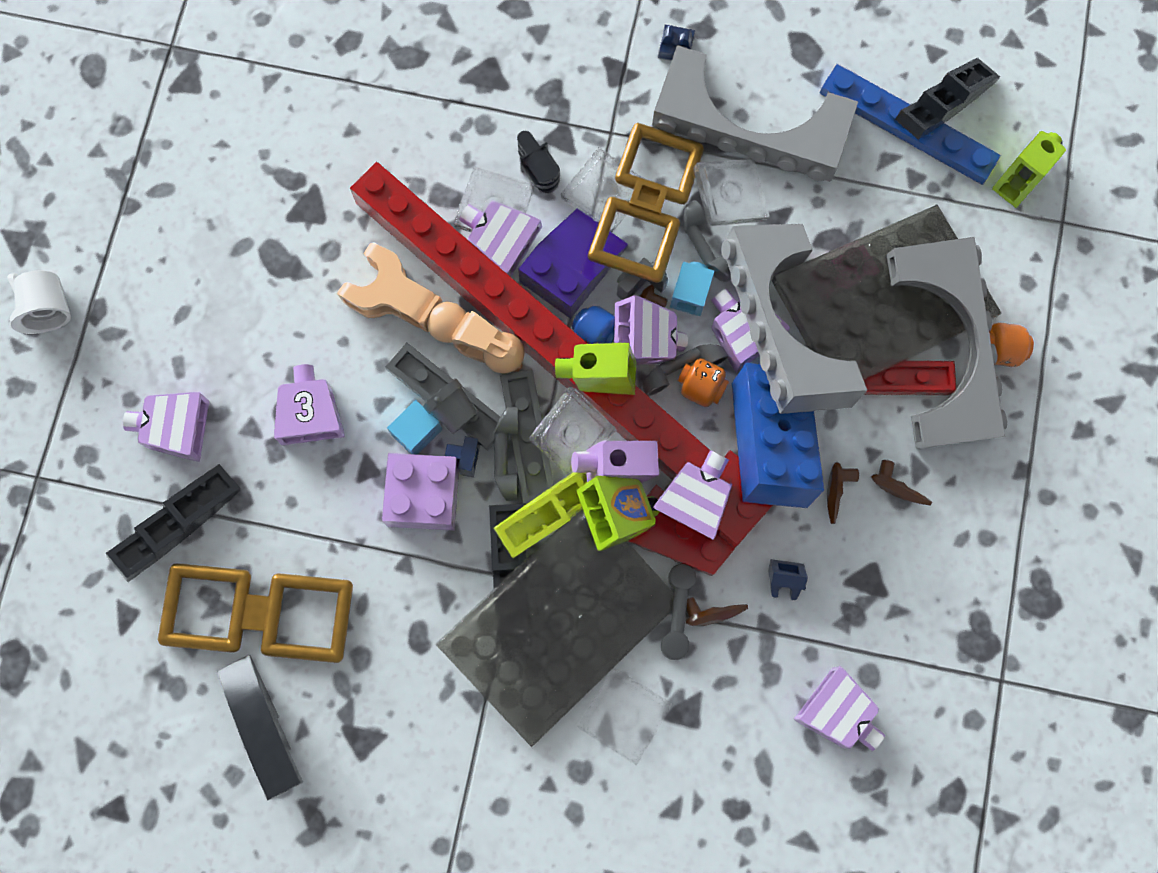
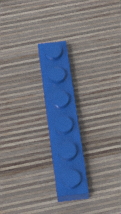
[819,64,1001,185]

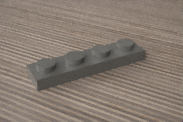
[385,342,500,451]
[500,369,554,506]

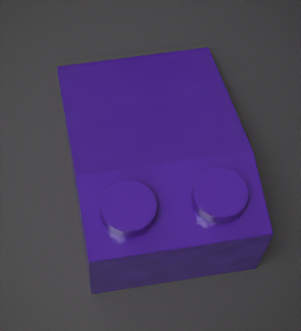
[518,208,628,319]

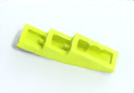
[494,472,587,558]

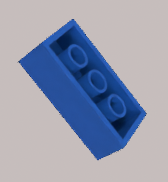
[731,362,824,508]

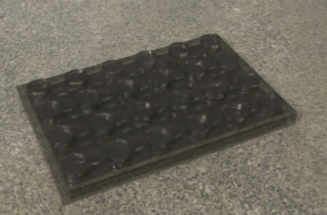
[771,204,1002,380]
[436,507,674,747]

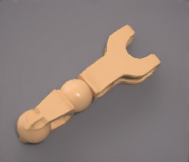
[337,243,525,374]

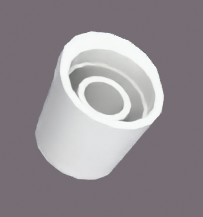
[7,270,71,334]

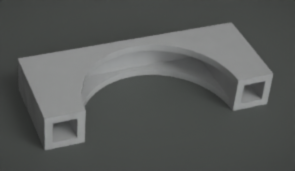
[652,45,858,182]
[721,224,867,414]
[887,237,1007,448]

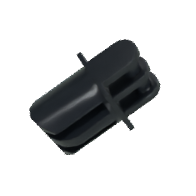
[517,131,560,194]

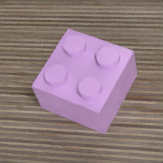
[382,453,459,531]

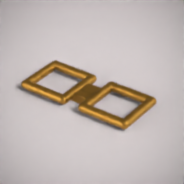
[588,123,704,283]
[158,563,353,663]

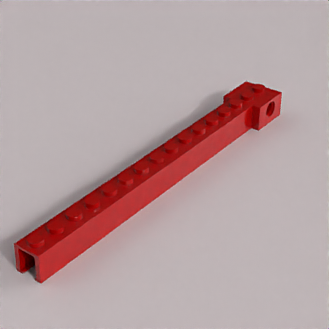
[350,161,773,549]

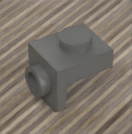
[617,258,668,300]

